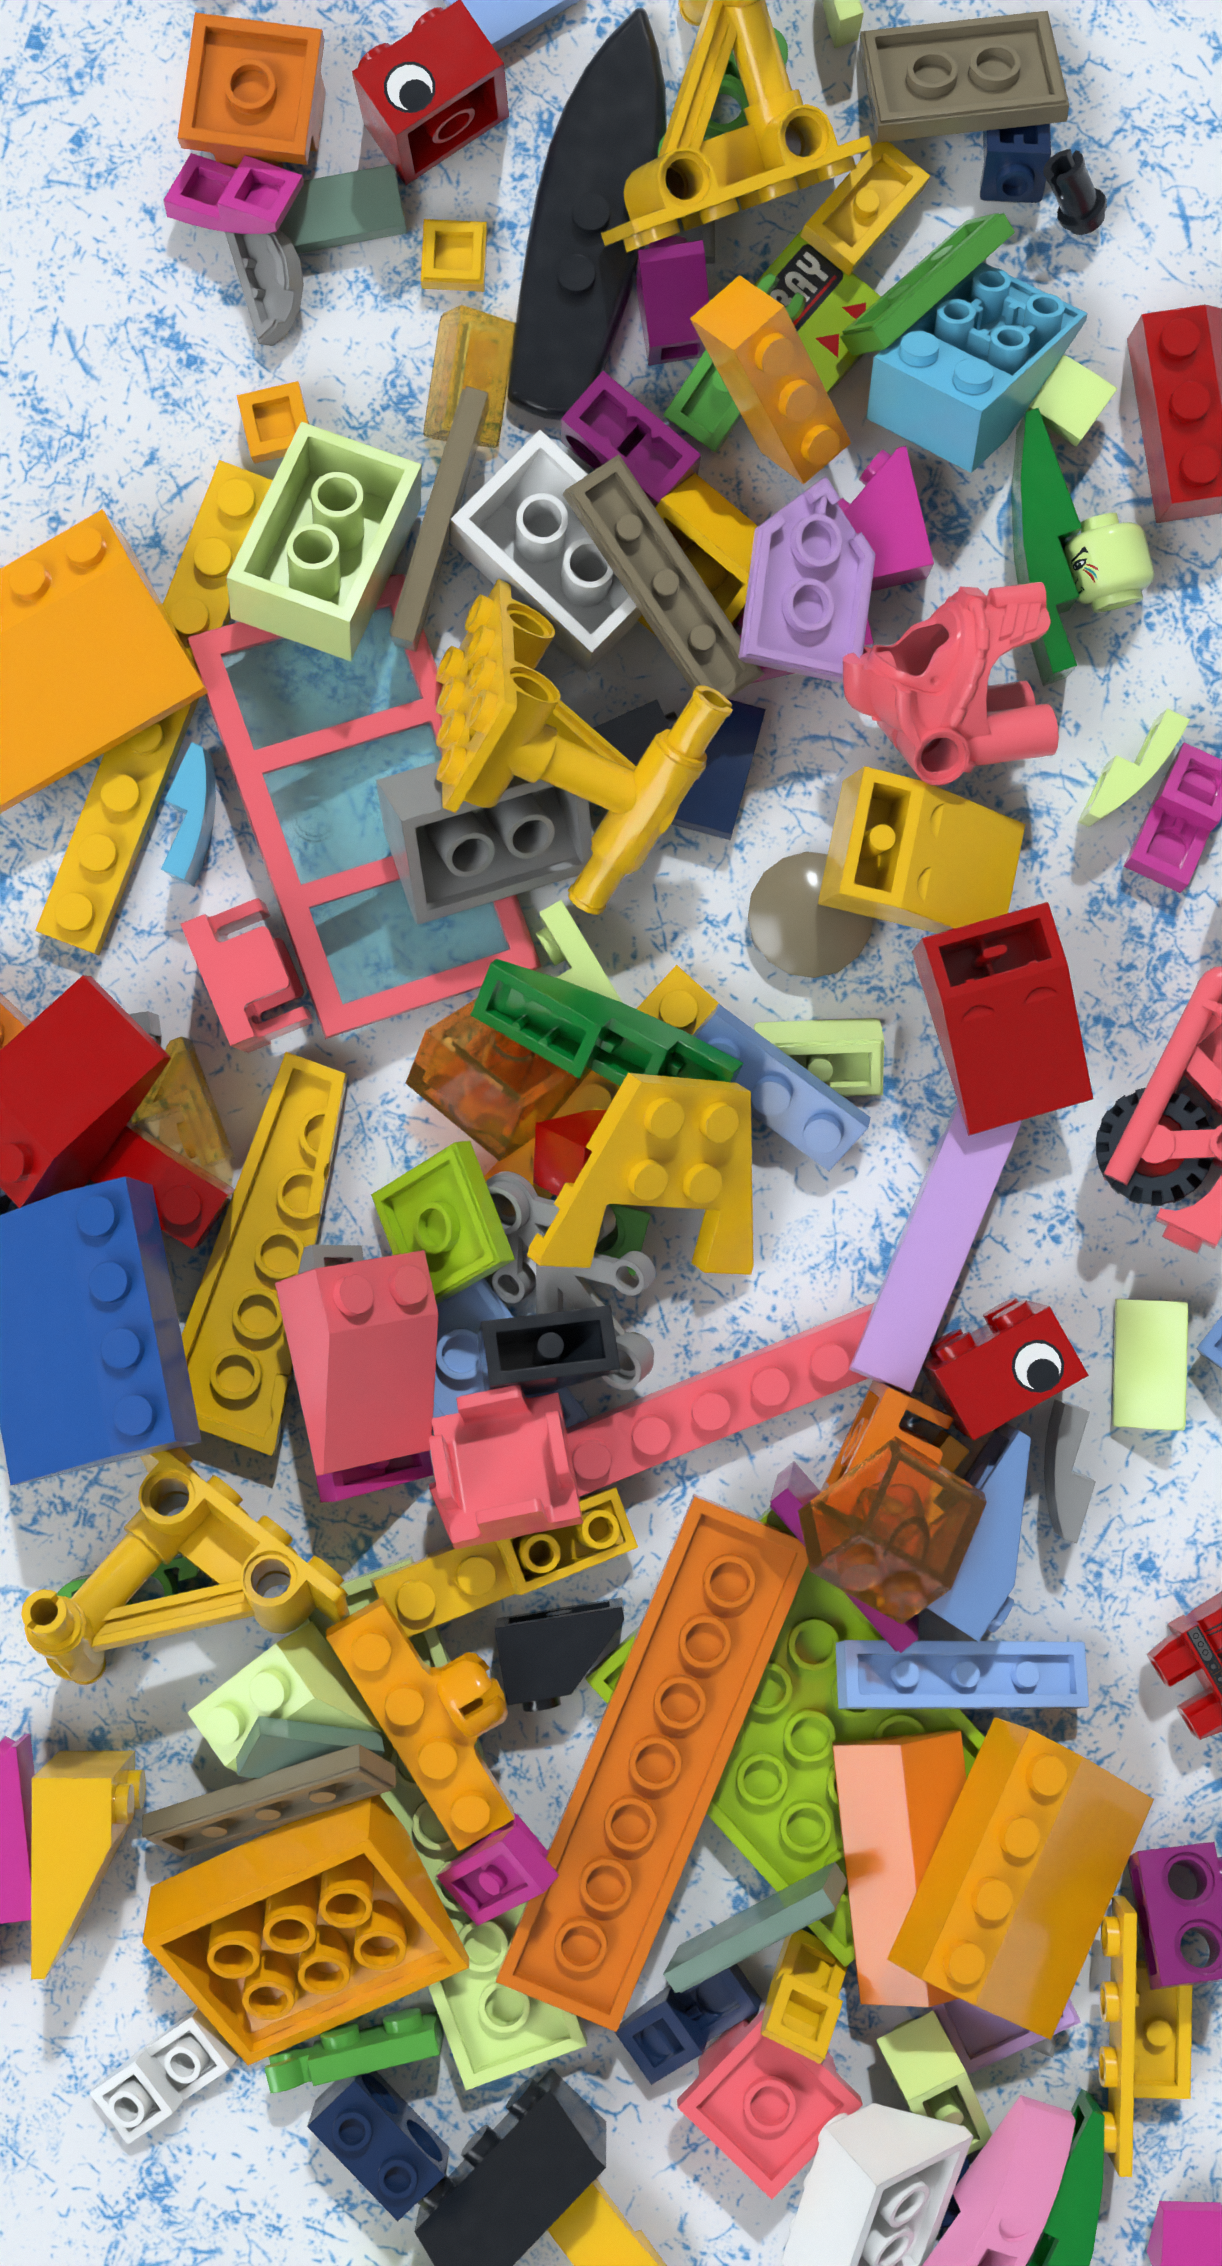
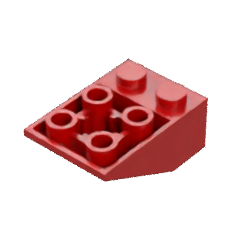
[912,902,1093,1136]

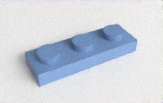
[692,1004,871,1171]

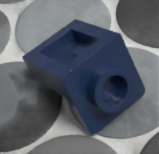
[980,124,1051,203]

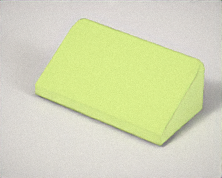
[754,1018,884,1097]
[1112,1299,1188,1431]

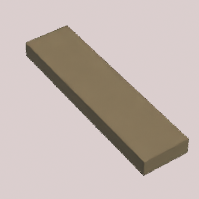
[389,386,489,652]
[562,454,764,699]
[142,1744,396,1857]

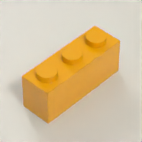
[690,275,851,485]

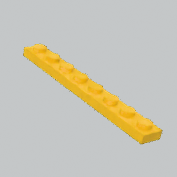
[35,460,273,956]

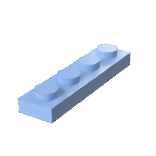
[836,1640,1089,1709]

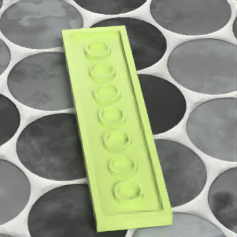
[298,1556,587,2090]

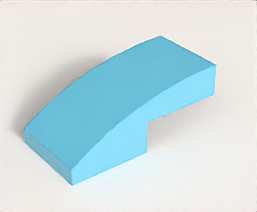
[161,742,216,887]

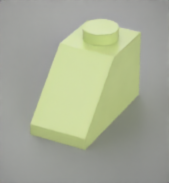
[876,2010,992,2155]

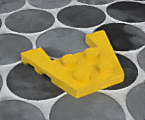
[527,1073,754,1275]

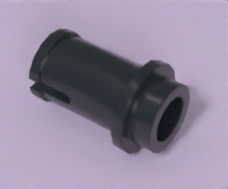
[1043,149,1107,235]

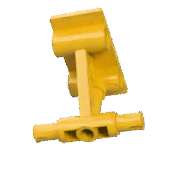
[601,0,872,252]
[436,579,733,915]
[21,1447,350,1685]

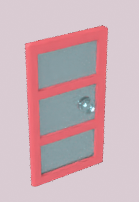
[187,574,542,1039]

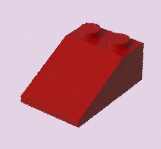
[0,975,171,1208]

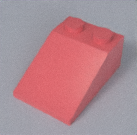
[275,1250,439,1476]

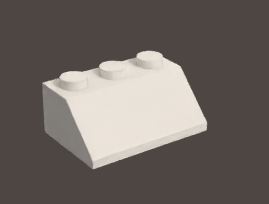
[450,430,642,673]
[781,2103,973,2266]

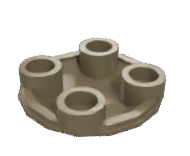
[748,852,873,978]

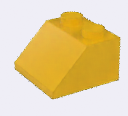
[637,473,758,637]

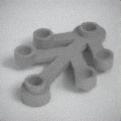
[486,1171,656,1390]

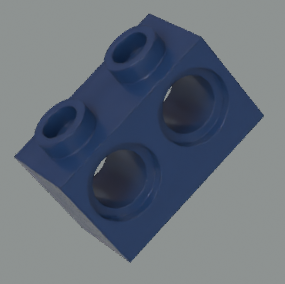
[307,2071,450,2222]

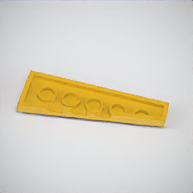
[181,1052,348,1456]

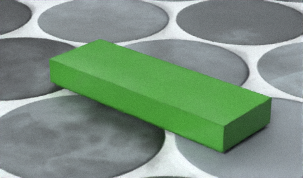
[840,213,1015,355]

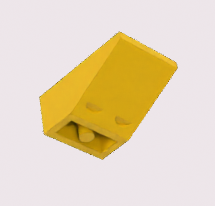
[818,766,1026,934]

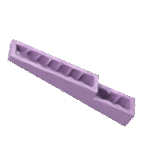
[849,1101,1023,1395]

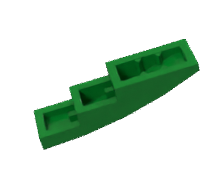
[1011,408,1082,686]
[470,959,743,1086]
[1026,2089,1105,2266]

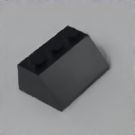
[414,2068,606,2266]

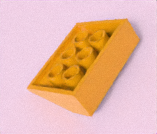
[0,509,208,814]
[887,1717,1154,2040]
[142,1794,470,2066]

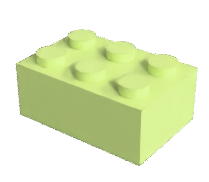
[226,422,422,661]

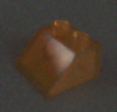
[405,998,591,1161]
[798,1436,987,1625]

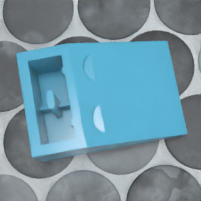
[866,262,1088,473]

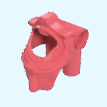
[843,582,1059,786]

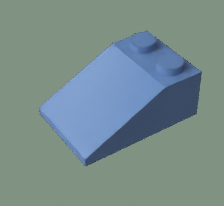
[898,1423,1031,1642]

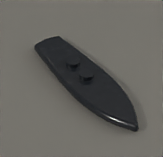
[507,8,667,420]

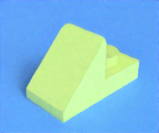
[535,900,623,1003]

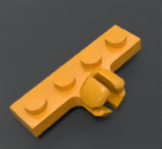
[326,1597,515,1851]

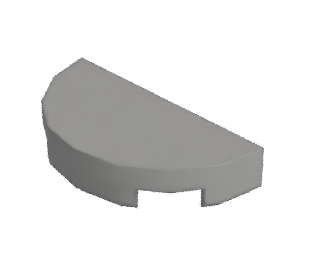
[225,229,304,346]

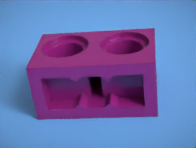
[561,371,701,508]
[1127,1842,1222,1990]

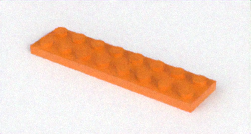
[496,1494,812,2032]

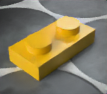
[800,141,930,276]

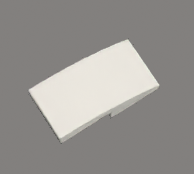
[90,2008,239,2144]

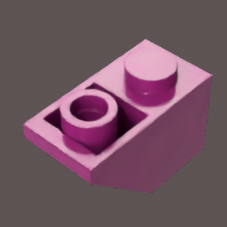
[636,236,709,366]

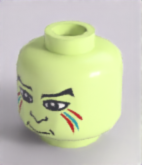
[1063,513,1154,613]

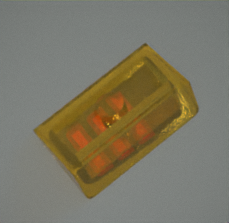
[423,305,515,448]

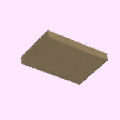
[859,11,1069,143]

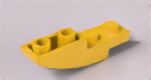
[370,1487,638,1637]

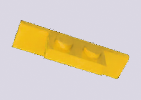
[1098,1896,1193,2177]

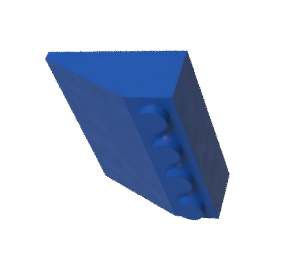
[0,1176,202,1485]

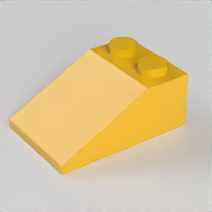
[31,1750,146,1979]

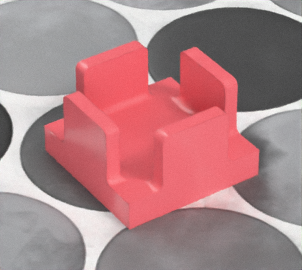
[181,898,314,1053]
[429,1385,584,1549]
[677,2008,863,2199]

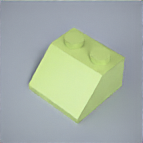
[187,1621,383,1779]

